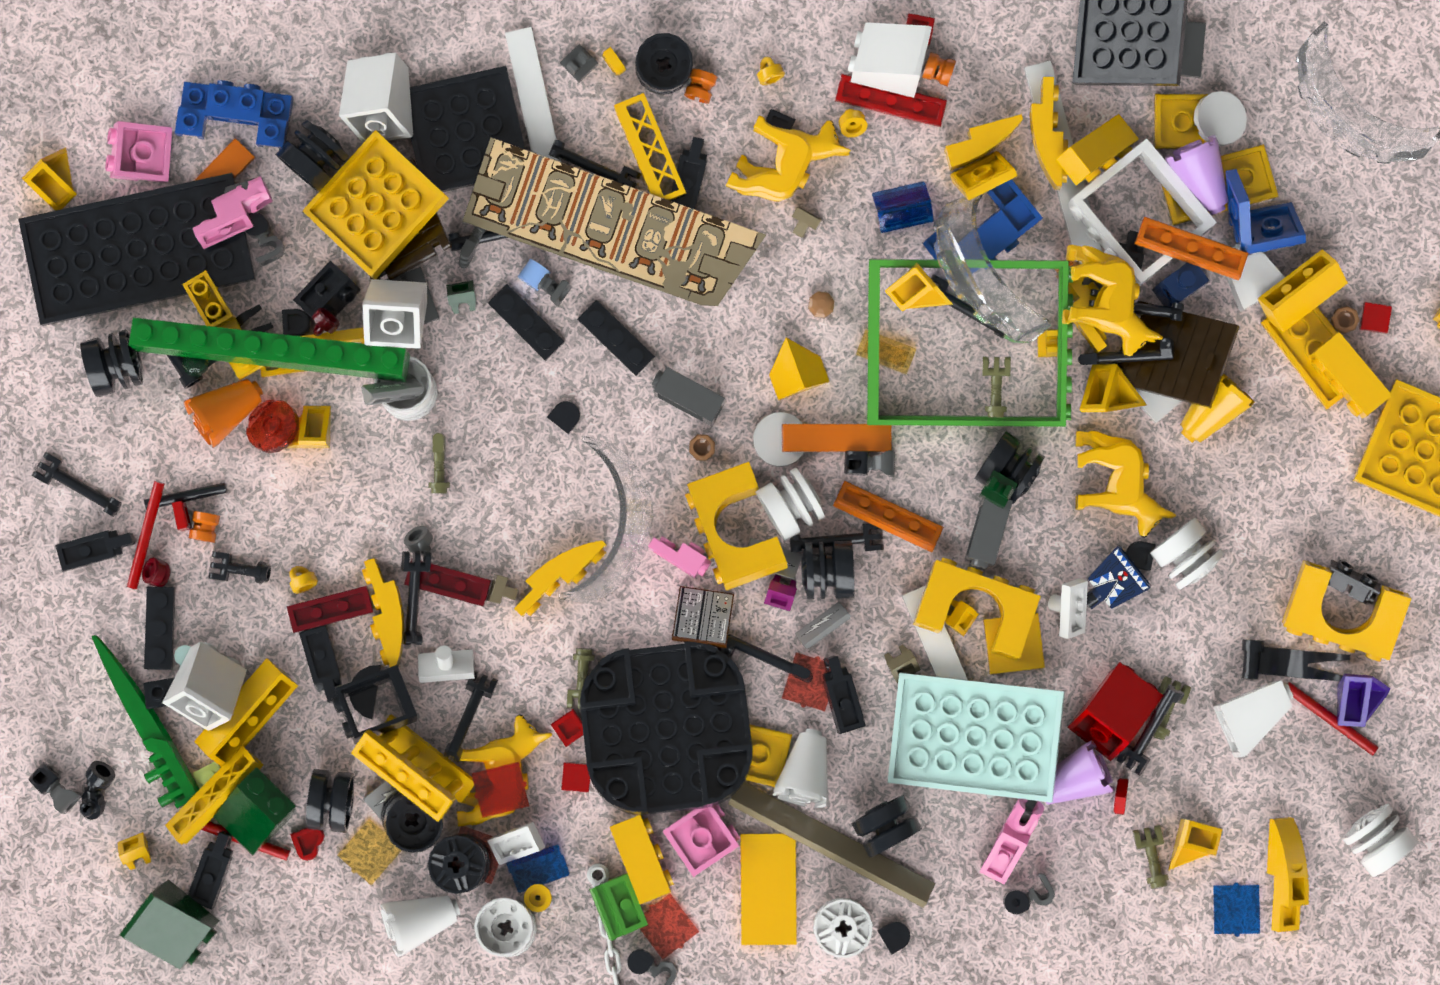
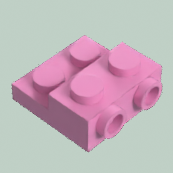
[105,121,172,183]
[648,536,711,578]
[663,805,741,877]

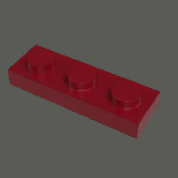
[404,558,491,607]
[286,586,374,633]

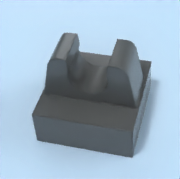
[560,44,599,83]

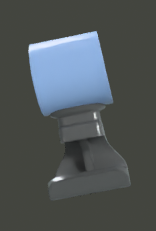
[518,259,572,307]

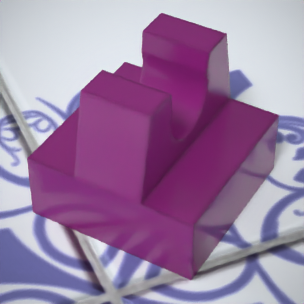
[764,575,797,611]

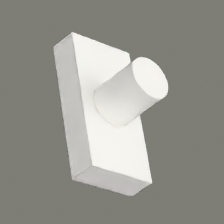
[1048,578,1088,639]
[418,646,475,683]
[487,822,545,865]

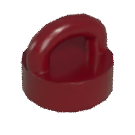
[312,308,340,336]
[142,557,171,587]

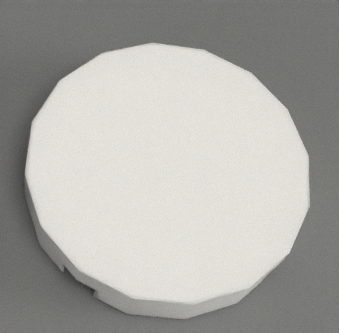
[1194,91,1247,146]
[753,412,804,467]

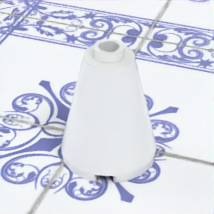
[772,729,828,808]
[380,896,460,957]

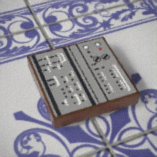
[672,586,734,648]

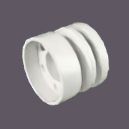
[374,356,438,421]
[756,468,825,541]
[1150,517,1225,590]
[1342,804,1418,877]
[474,898,537,957]
[813,898,872,958]

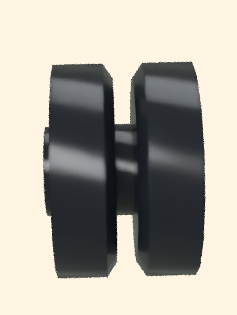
[306,769,354,833]
[851,795,922,858]

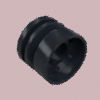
[635,33,693,95]
[275,119,349,192]
[80,329,143,397]
[974,431,1045,504]
[801,541,854,600]
[381,790,443,853]
[428,833,493,894]

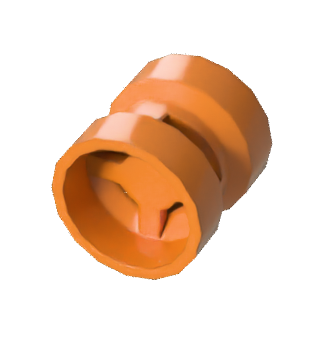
[922,52,956,86]
[684,69,718,104]
[188,511,220,543]

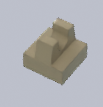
[792,207,823,238]
[486,574,518,604]
[884,645,921,683]

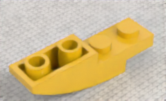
[1029,77,1068,190]
[182,270,264,380]
[514,540,607,617]
[362,558,405,667]
[1267,817,1309,932]

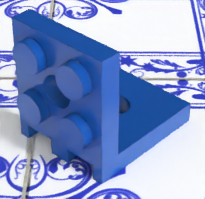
[1226,169,1306,254]

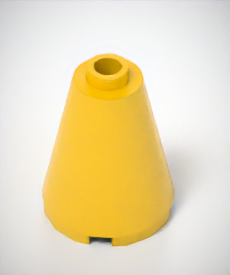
[1180,373,1255,443]

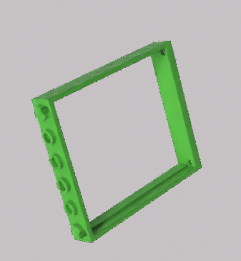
[867,259,1073,427]

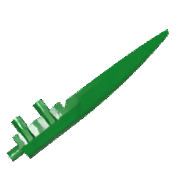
[92,635,200,809]

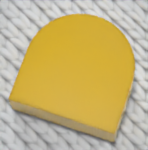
[602,47,626,76]

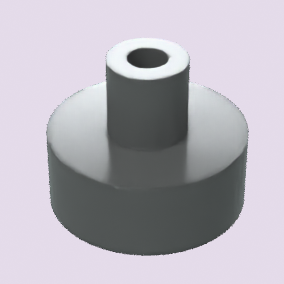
[404,526,433,554]

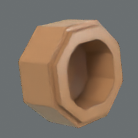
[808,291,835,319]
[1331,306,1360,334]
[689,434,715,461]

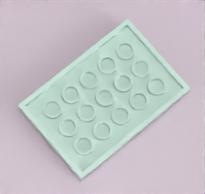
[887,673,1065,802]

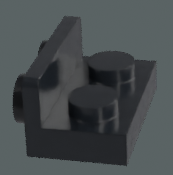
[293,261,361,319]

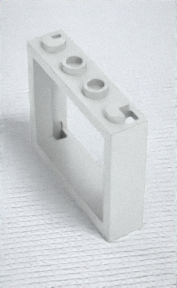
[1067,138,1217,287]

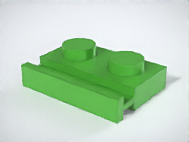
[589,873,648,940]

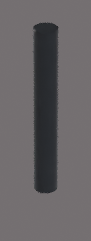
[144,482,227,510]

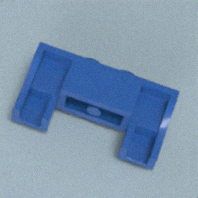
[175,80,294,149]
[922,179,1043,287]

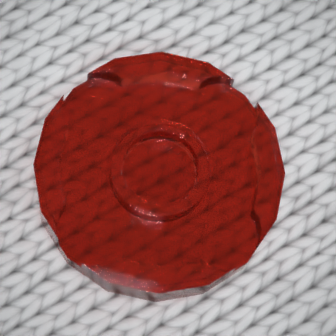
[246,400,299,453]

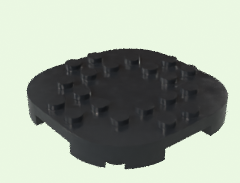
[580,641,753,815]

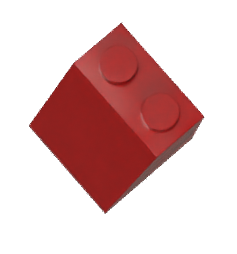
[1067,662,1163,761]

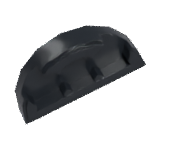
[350,665,381,720]

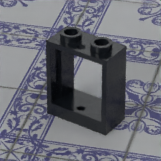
[332,665,417,745]

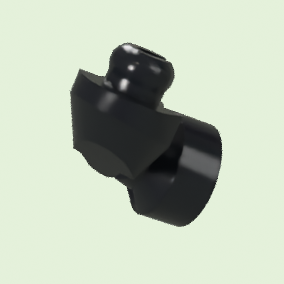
[79,761,115,820]

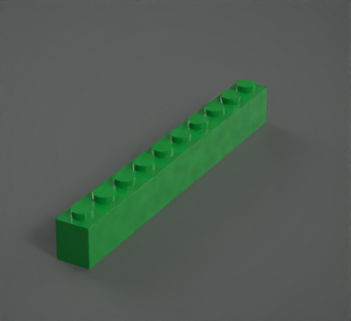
[129,318,410,382]

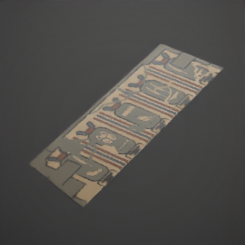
[462,138,766,306]

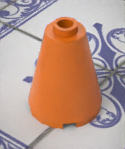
[184,379,263,448]

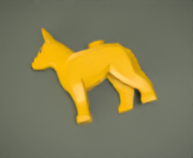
[726,115,851,202]
[1062,244,1163,358]
[1075,431,1176,538]
[457,714,552,826]

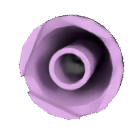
[1165,135,1229,215]
[1040,741,1115,805]

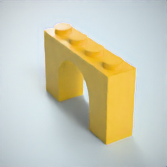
[685,462,788,591]
[913,558,1041,661]
[1282,560,1411,661]

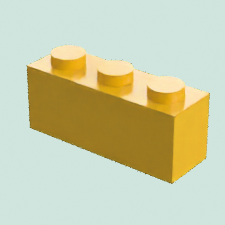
[1056,114,1139,185]
[1257,249,1348,332]
[1310,332,1392,419]
[609,815,674,904]

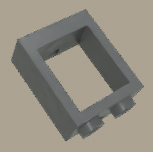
[652,367,725,427]
[965,497,1013,571]

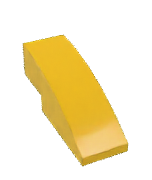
[944,114,1023,171]

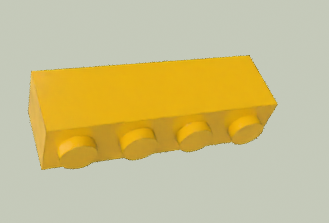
[194,658,298,767]

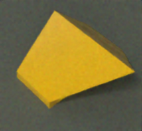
[22,147,77,211]
[885,263,953,312]
[769,337,830,401]
[1080,364,1147,412]
[277,406,331,448]
[1168,819,1223,870]

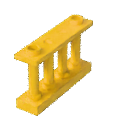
[351,714,477,821]

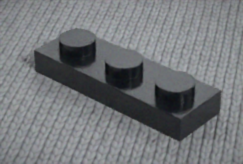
[488,284,565,361]
[577,300,655,376]
[144,587,175,670]

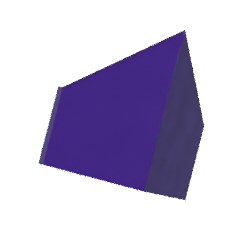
[1337,674,1391,727]

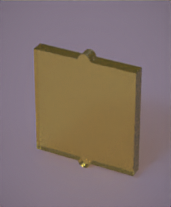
[337,819,402,885]

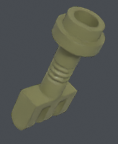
[982,356,1011,418]
[428,433,450,493]
[567,648,595,709]
[1153,676,1191,741]
[1132,825,1169,889]

